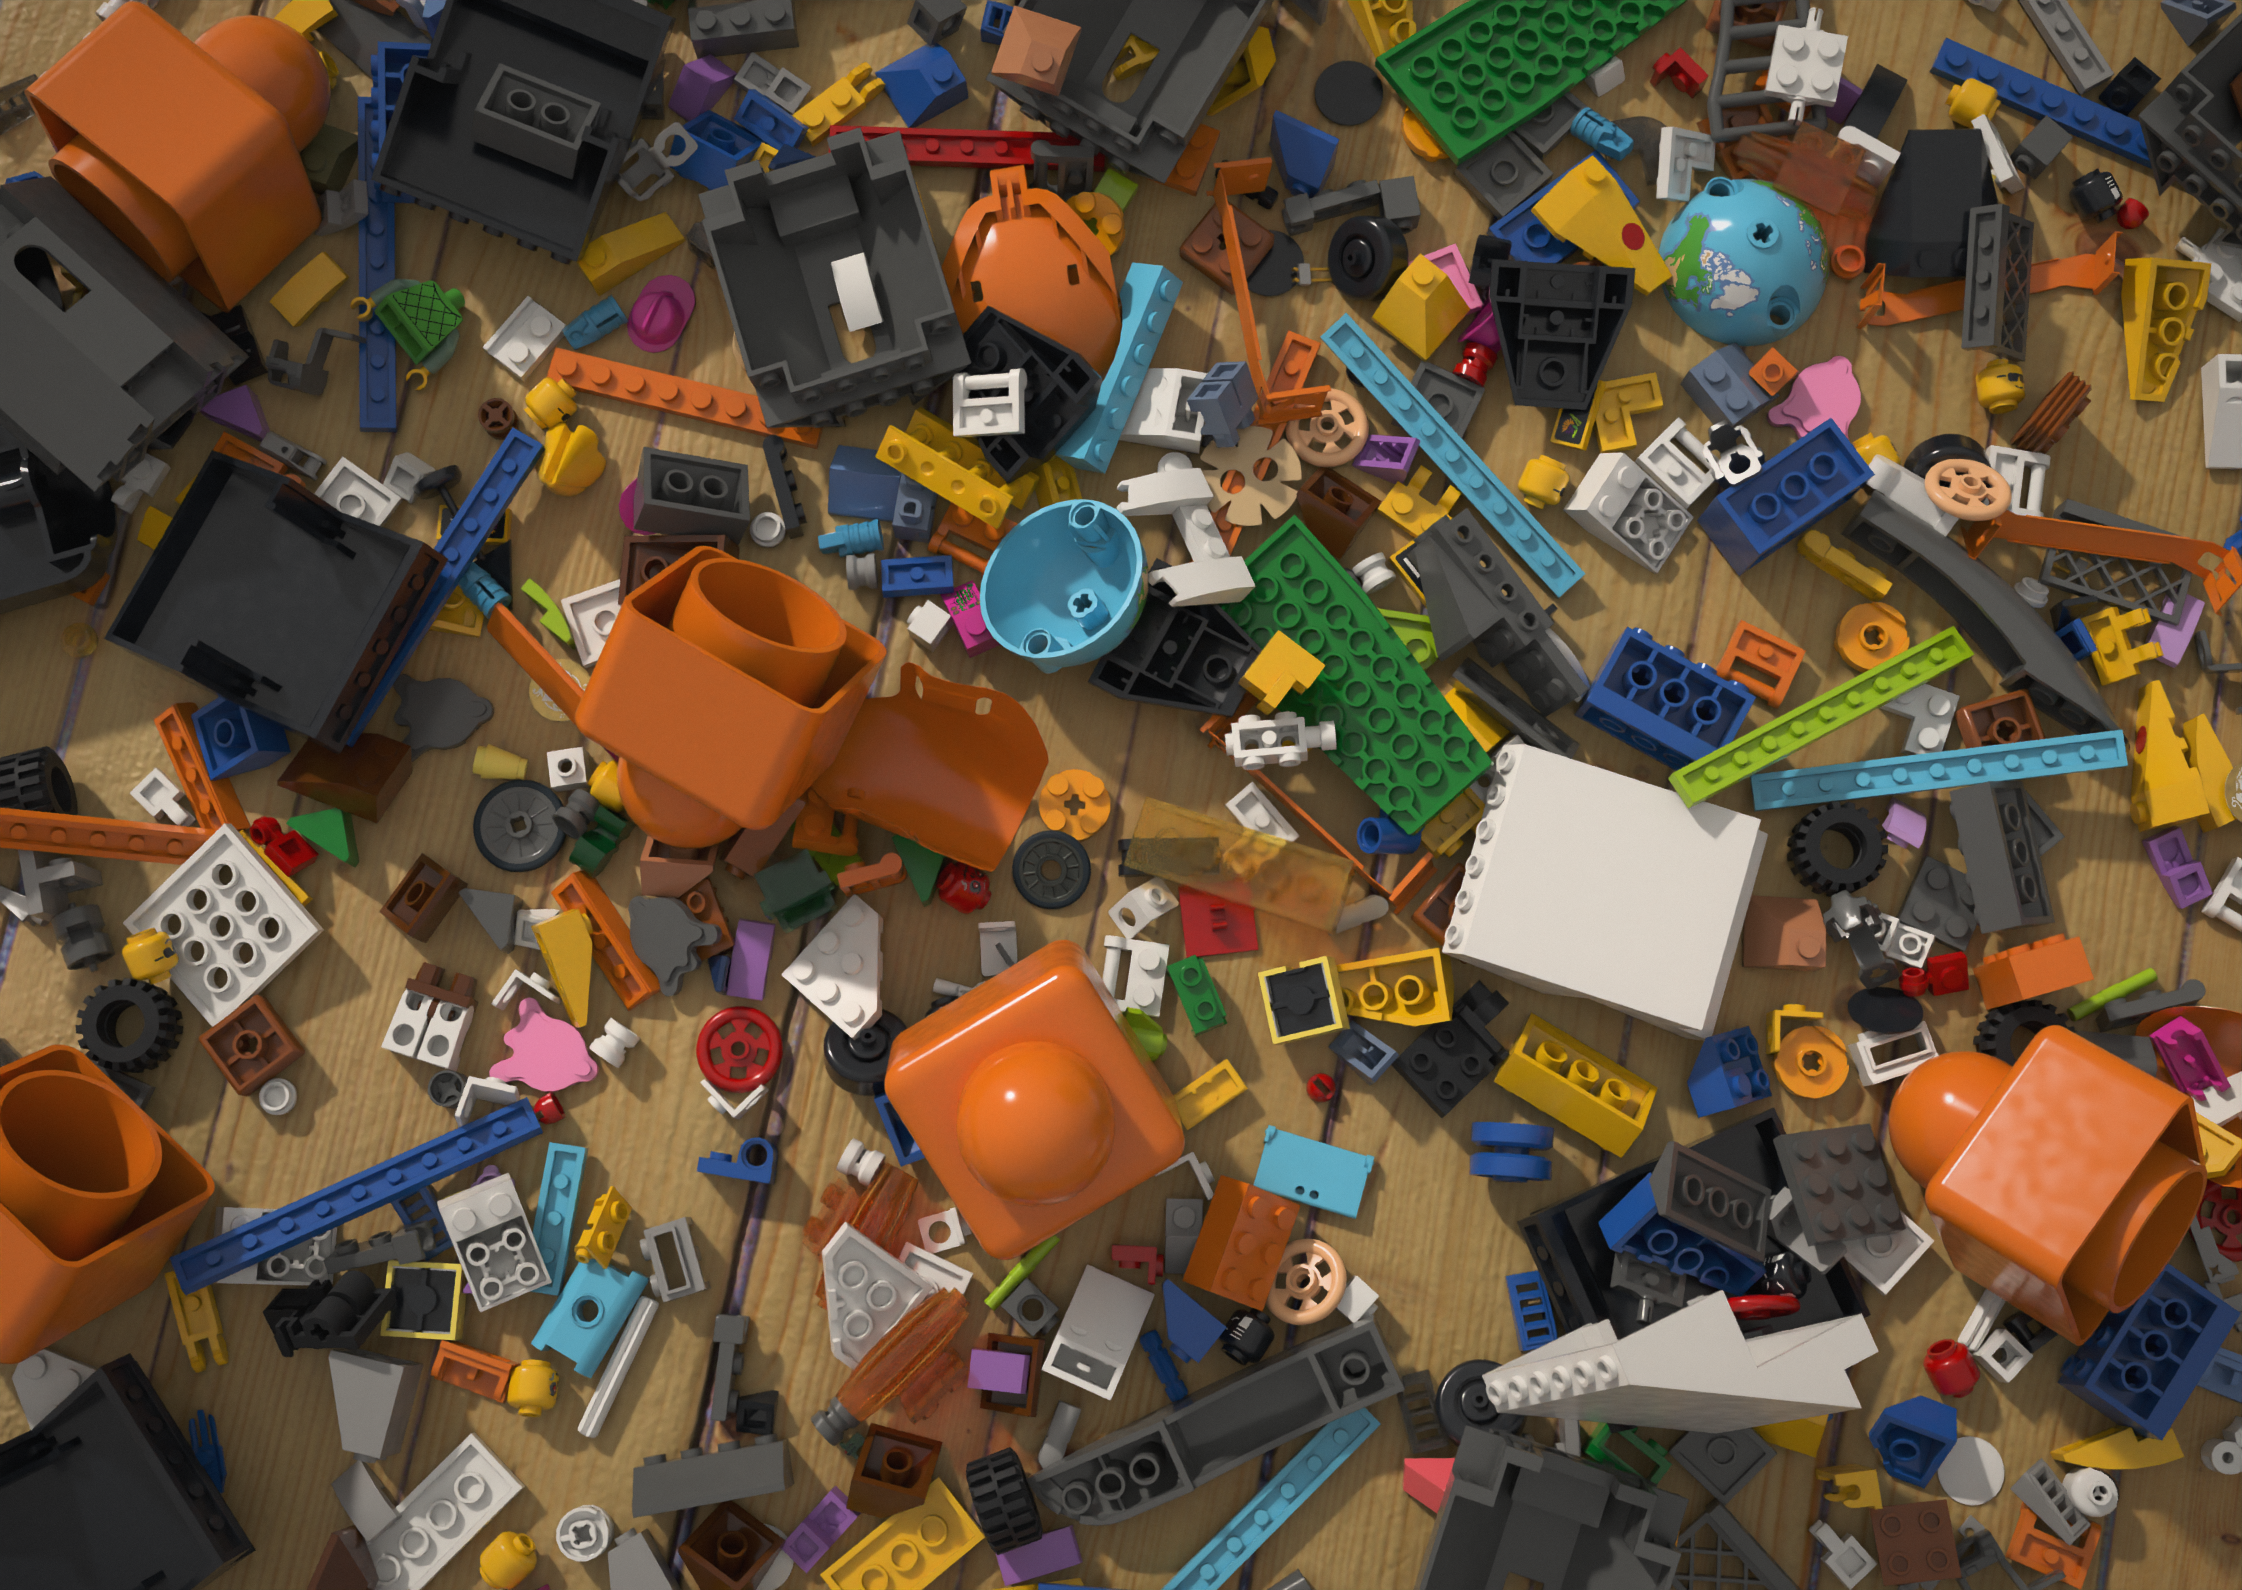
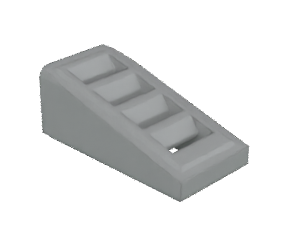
[2010,1458,2091,1545]

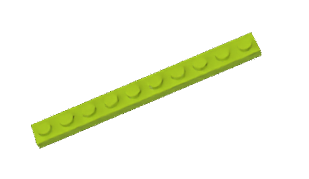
[1668,626,1974,809]

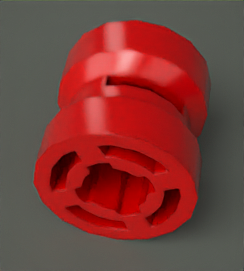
[1452,342,1498,387]

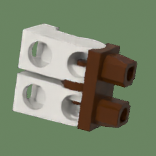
[381,962,479,1072]

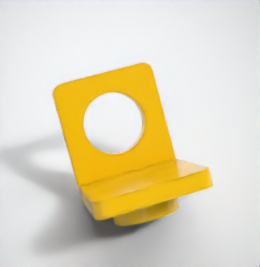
[1766,1004,1824,1055]

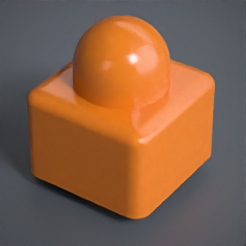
[24,1,331,313]
[575,546,887,849]
[884,940,1185,1260]
[1888,1025,2208,1346]
[0,1044,215,1364]

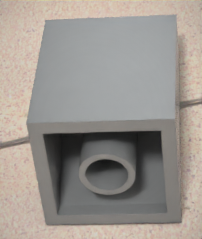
[329,1348,423,1463]

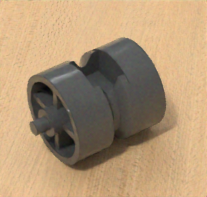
[51,902,115,972]

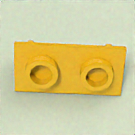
[574,1186,632,1269]

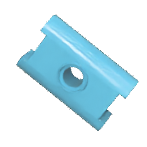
[531,1259,650,1378]

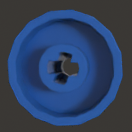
[1469,1122,1554,1183]

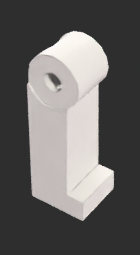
[1866,454,1959,536]

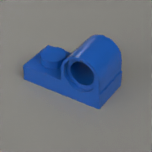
[697,1137,778,1185]

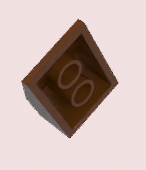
[618,535,740,606]
[277,733,412,823]

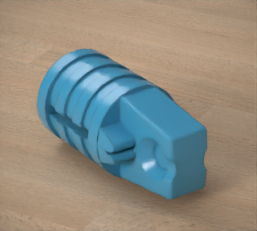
[1570,107,1634,161]
[562,294,629,350]
[818,519,884,558]
[458,562,512,619]

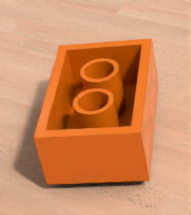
[1973,933,2094,1010]
[1182,1175,1301,1312]

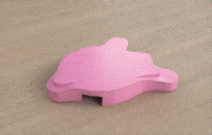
[1766,356,1861,440]
[489,997,599,1092]

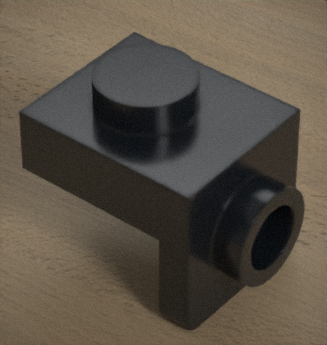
[1469,235,1512,290]

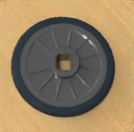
[473,780,566,872]

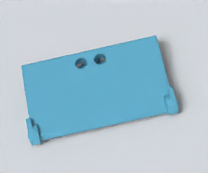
[1253,1125,1374,1219]

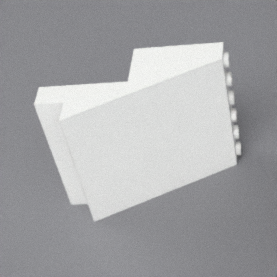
[1442,744,1768,1041]
[1482,1290,1879,1433]

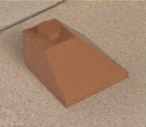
[991,5,1082,96]
[640,835,721,898]
[1742,895,1826,972]

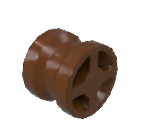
[478,398,519,440]

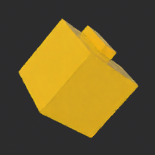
[1238,630,1326,715]

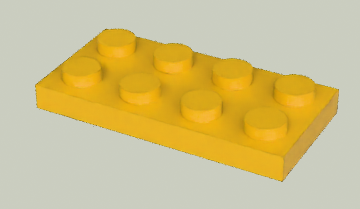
[820,1476,985,1590]

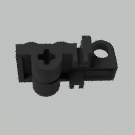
[1391,980,1509,1118]
[263,1270,397,1357]

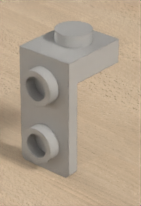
[1767,1187,1847,1275]

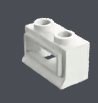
[1848,1021,1938,1087]

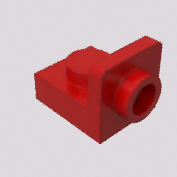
[1650,47,1709,99]
[1111,1244,1164,1285]

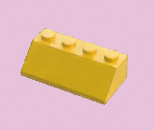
[1494,1012,1658,1158]

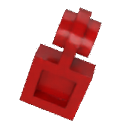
[250,816,319,877]
[1898,951,1969,997]

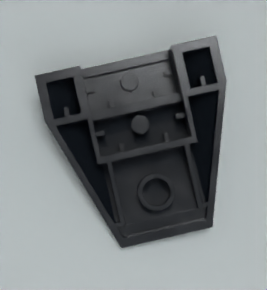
[1863,128,1998,278]
[1489,259,1635,410]
[952,306,1103,483]
[1088,558,1262,718]

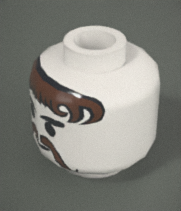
[2062,1465,2120,1517]

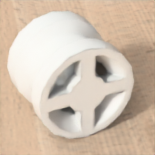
[1352,552,1396,595]

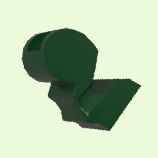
[569,805,636,878]

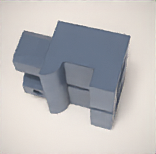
[1187,361,1258,448]
[892,473,938,543]

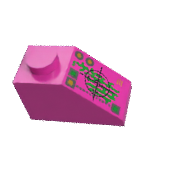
[940,580,1001,659]

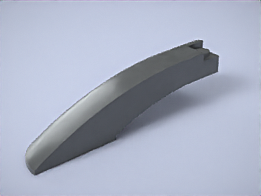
[1841,489,2130,755]
[1026,1314,1405,1526]

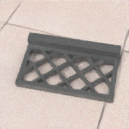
[1961,203,2034,362]
[2038,499,2192,626]
[1672,1498,1801,1590]

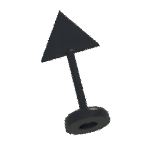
[413,465,513,610]

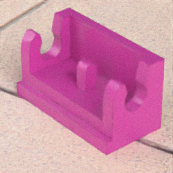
[2149,1016,2231,1101]

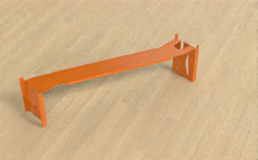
[1206,157,1332,425]
[1856,231,2123,329]
[1961,499,2242,616]
[1199,691,1438,915]

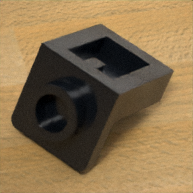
[2099,57,2161,116]

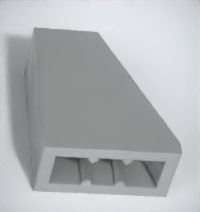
[608,1528,681,1590]

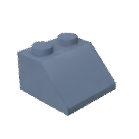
[1680,342,1780,427]

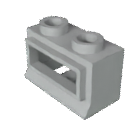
[640,1217,711,1302]

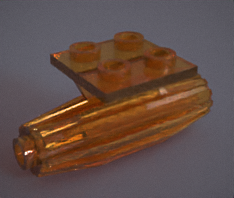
[1733,121,1878,221]
[802,1162,919,1311]
[835,1287,970,1425]

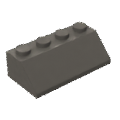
[1949,781,2055,934]
[632,1433,794,1518]

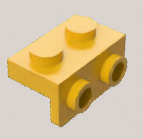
[1421,787,1485,860]

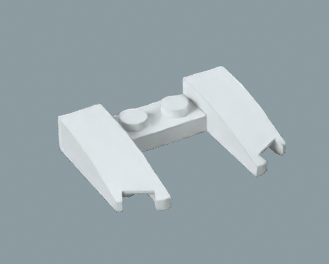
[1117,468,1256,607]

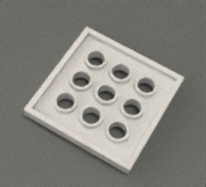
[123,823,324,1027]

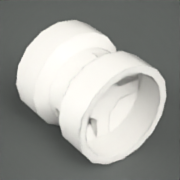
[589,1017,640,1068]
[836,1138,886,1187]

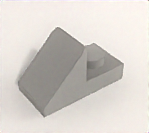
[1165,1199,1203,1274]

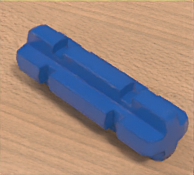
[1140,1330,1188,1402]

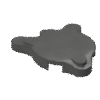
[393,674,494,762]
[628,895,722,996]

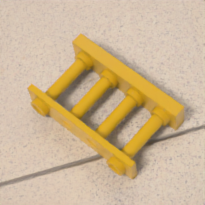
[875,407,1040,529]

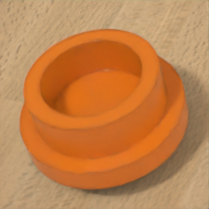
[1830,245,1866,280]

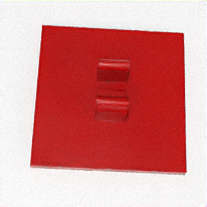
[1178,879,1258,958]

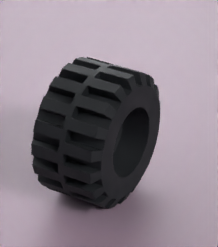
[0,746,78,815]
[1787,801,1888,897]
[75,978,183,1073]
[1973,999,2077,1066]
[966,1447,1043,1555]

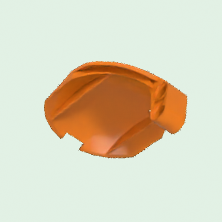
[942,164,1122,382]

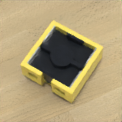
[1258,956,1350,1045]
[380,1260,468,1340]

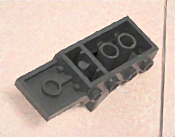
[1406,508,1588,718]

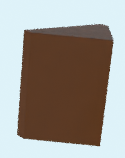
[379,853,468,943]
[980,1333,1046,1417]

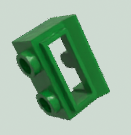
[1166,955,1227,1037]
[1581,1422,1672,1484]

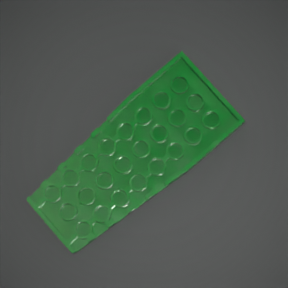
[1375,0,1688,166]
[1218,514,1494,836]

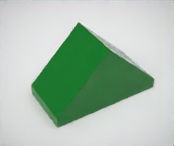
[286,808,359,867]
[891,835,948,907]

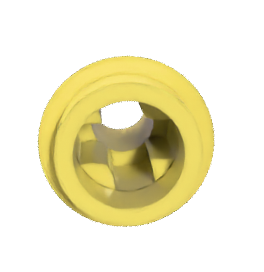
[473,744,529,780]

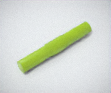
[2067,968,2158,1022]
[984,1235,1060,1311]

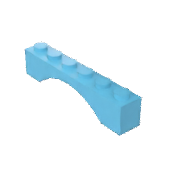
[1055,262,1183,474]

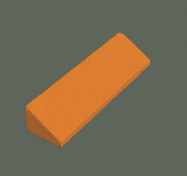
[487,602,584,725]
[154,702,250,832]
[551,870,661,1011]

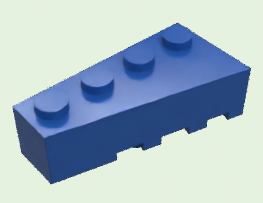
[1598,1172,1767,1296]

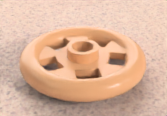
[1285,388,1369,467]
[1924,459,2012,521]
[1266,1239,1347,1325]

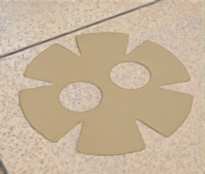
[1200,426,1302,526]

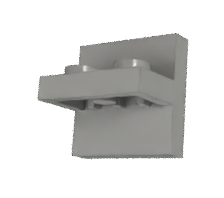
[18,849,103,922]

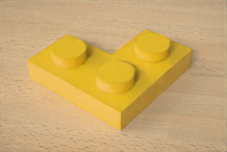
[1594,372,1663,453]

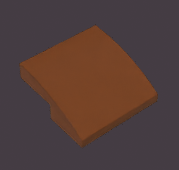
[1696,104,1794,180]

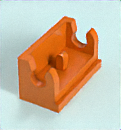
[430,1340,520,1403]

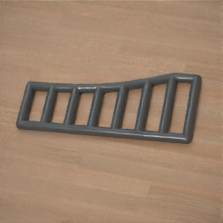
[1707,0,1828,143]

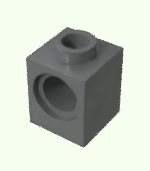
[907,0,967,46]
[2010,115,2073,179]
[1378,176,1421,234]
[1001,1278,1060,1337]

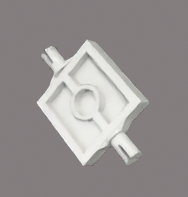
[1764,8,1848,125]
[2174,227,2242,322]

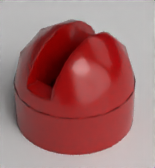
[2116,198,2149,229]
[1306,1073,1336,1103]
[534,1092,565,1125]

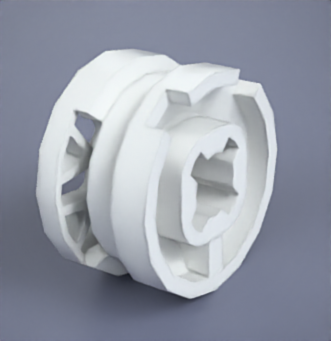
[556,1505,614,1561]

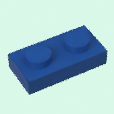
[734,89,809,150]
[881,555,954,598]

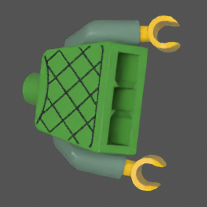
[350,278,465,391]

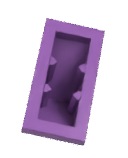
[668,54,737,122]
[199,385,270,442]
[1352,434,1420,484]
[967,1347,1030,1394]

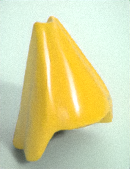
[536,423,606,497]

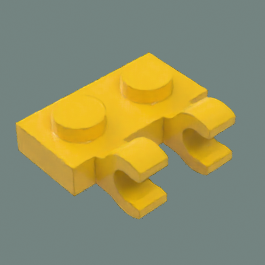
[1377,465,1462,538]
[2081,607,2164,686]

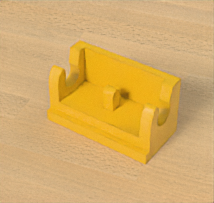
[1815,1463,1883,1509]

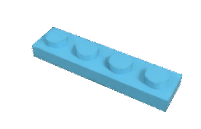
[530,1142,589,1296]

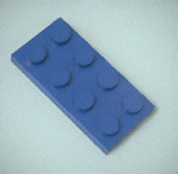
[1487,150,1640,264]

